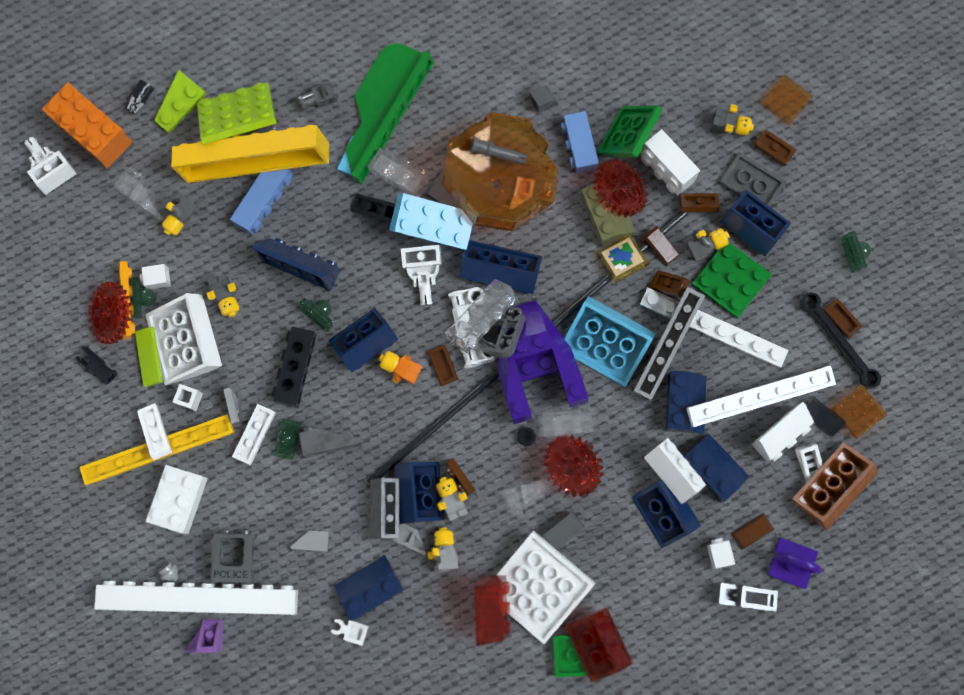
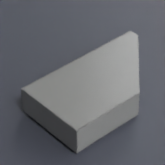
[223,388,239,424]
[392,524,426,556]
[291,530,329,552]

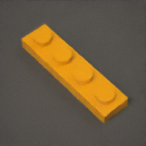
[119,261,135,340]

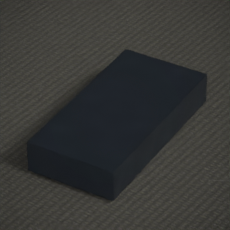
[806,397,846,437]

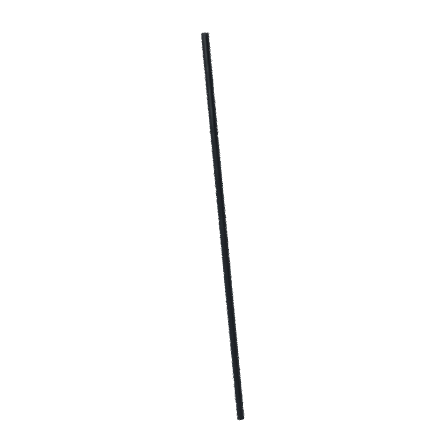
[367,211,688,483]

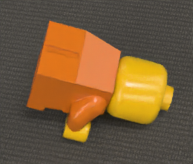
[379,351,423,384]

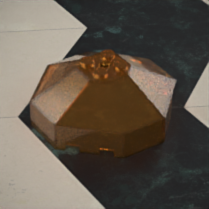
[442,112,558,232]

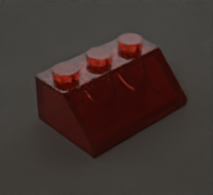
[474,575,511,646]
[565,607,633,682]

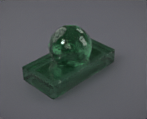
[841,231,871,273]
[132,277,157,319]
[300,298,333,333]
[273,418,302,460]

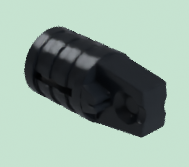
[125,80,154,114]

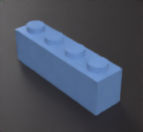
[230,169,292,235]

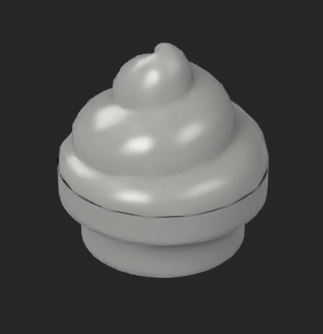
[158,561,178,582]

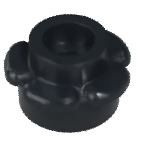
[517,427,536,447]

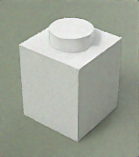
[140,264,171,290]
[173,384,203,411]
[707,538,735,569]

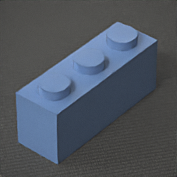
[560,111,599,173]

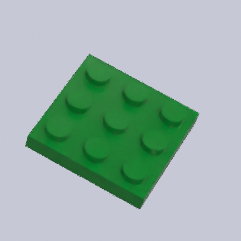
[596,105,663,158]
[692,242,772,319]

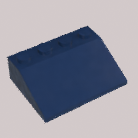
[252,238,340,291]

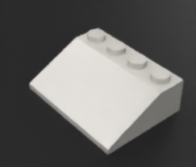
[145,293,222,385]

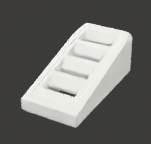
[795,443,823,483]

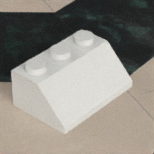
[751,402,814,462]
[644,438,706,504]

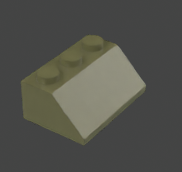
[580,182,636,246]

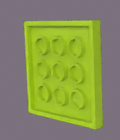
[197,82,277,145]

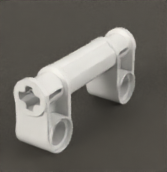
[448,287,498,368]

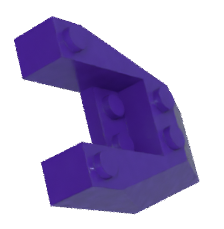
[497,300,588,424]

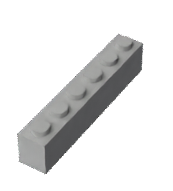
[633,287,705,400]

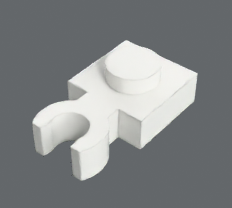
[331,619,369,646]

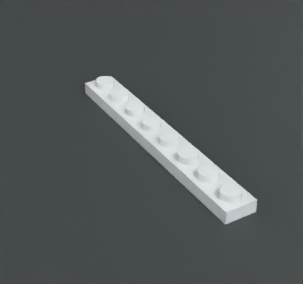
[639,288,788,368]
[686,366,836,427]

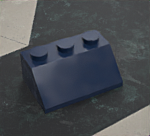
[720,189,791,256]
[328,308,398,373]
[665,371,707,434]
[684,433,749,503]
[394,462,444,524]
[632,480,701,548]
[334,555,405,621]

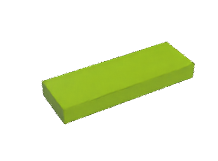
[135,327,163,387]

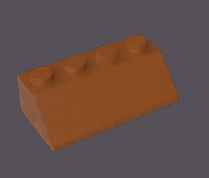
[792,442,878,531]

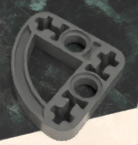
[470,306,526,358]

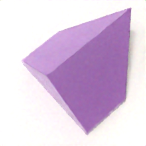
[185,619,223,653]

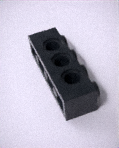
[272,326,317,408]

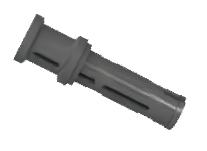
[469,136,527,166]

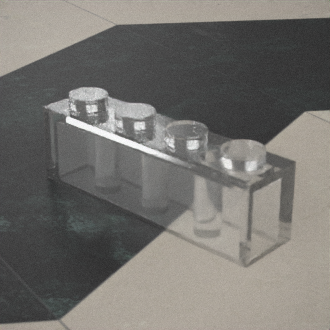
[445,279,517,353]

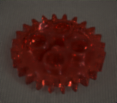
[593,158,649,218]
[88,282,132,344]
[542,435,604,497]

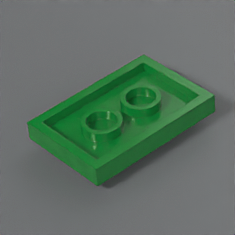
[553,633,616,677]

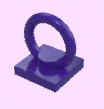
[767,538,822,589]

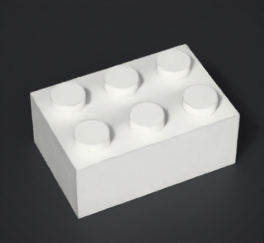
[641,129,700,196]
[146,465,208,534]

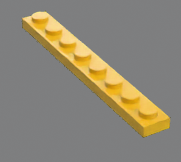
[79,414,235,486]

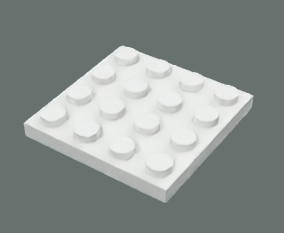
[483,531,595,644]

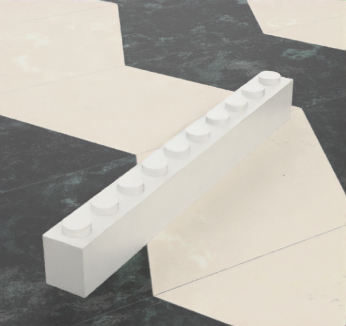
[95,581,298,615]

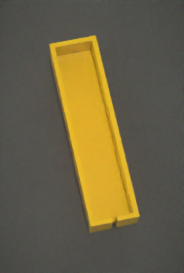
[171,125,329,183]

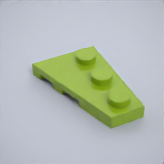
[154,70,206,134]

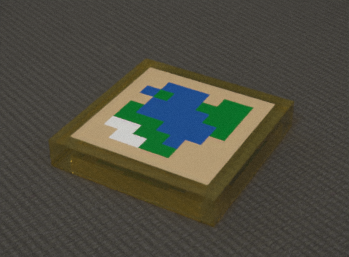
[597,234,649,283]

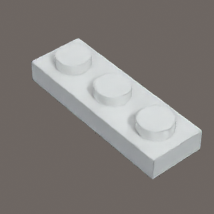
[137,403,172,460]
[232,404,276,465]

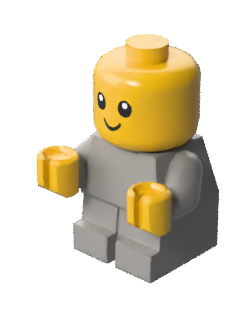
[436,477,468,521]
[427,527,458,572]

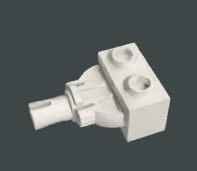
[24,137,77,195]
[401,245,442,305]

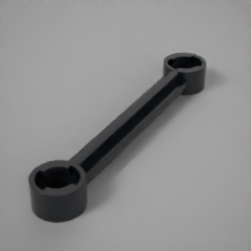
[800,292,881,389]

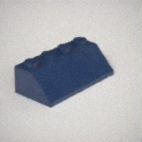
[459,240,542,294]

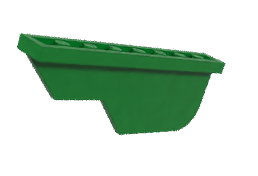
[346,43,434,185]

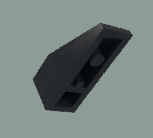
[351,193,395,224]

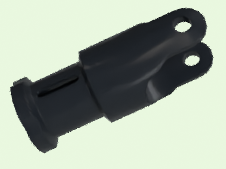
[76,346,117,385]

